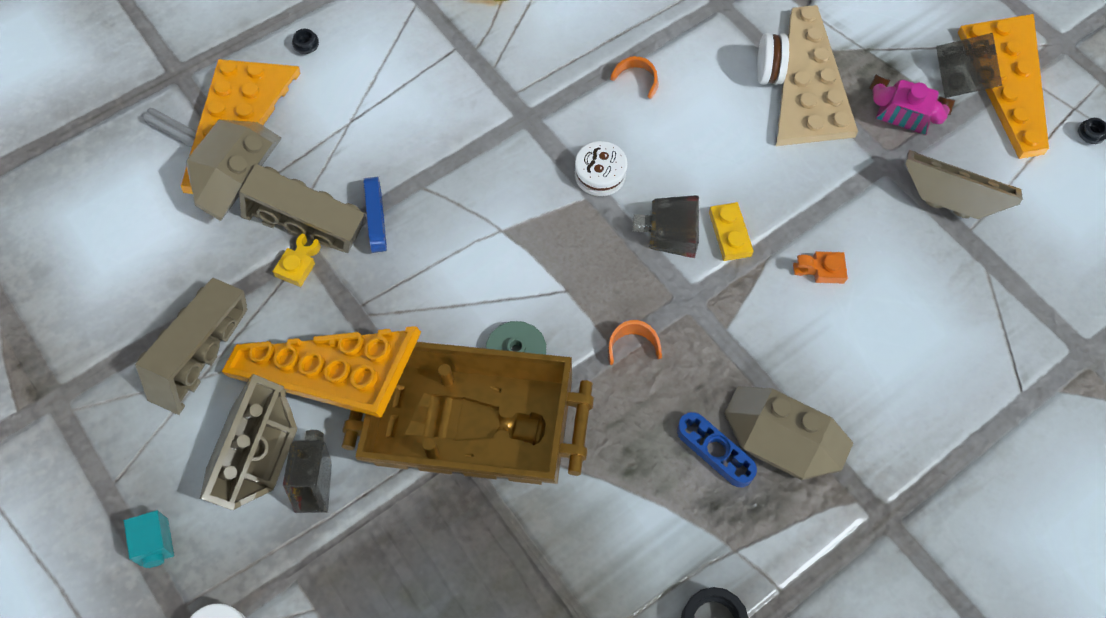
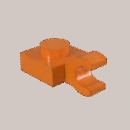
[793,251,848,284]

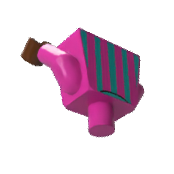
[869,74,955,135]

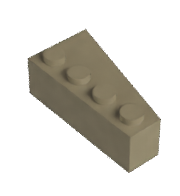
[239,164,365,253]
[135,278,248,415]

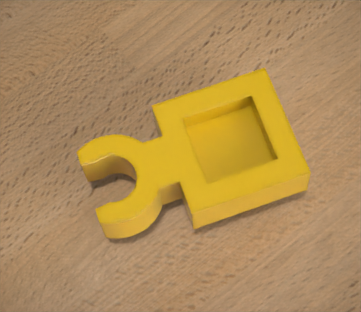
[272,233,321,287]

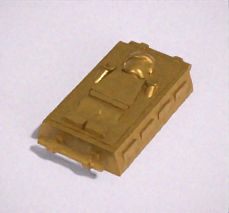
[342,342,594,485]

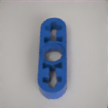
[364,176,387,253]
[677,412,757,487]

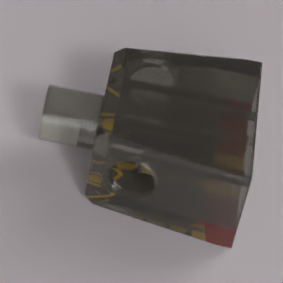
[632,195,699,258]
[283,429,332,513]

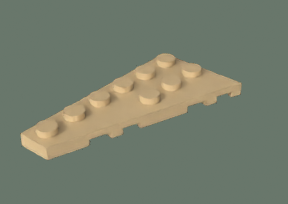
[776,5,858,146]

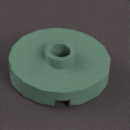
[486,321,546,355]

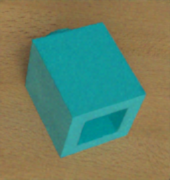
[123,510,175,568]

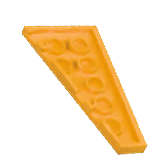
[958,14,1049,159]
[181,59,301,194]
[221,326,421,418]

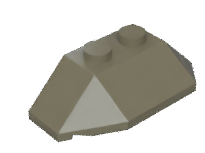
[186,120,281,221]
[906,150,1023,219]
[200,374,297,510]
[724,386,853,480]

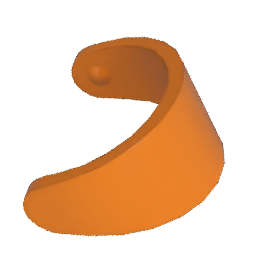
[610,56,659,99]
[608,320,662,365]

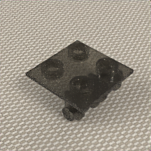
[936,33,1002,98]

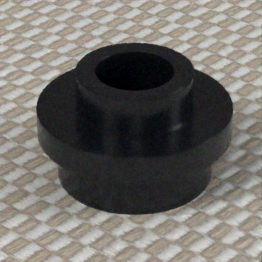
[292,28,319,54]
[1078,117,1106,144]

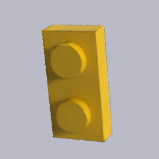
[709,202,754,261]

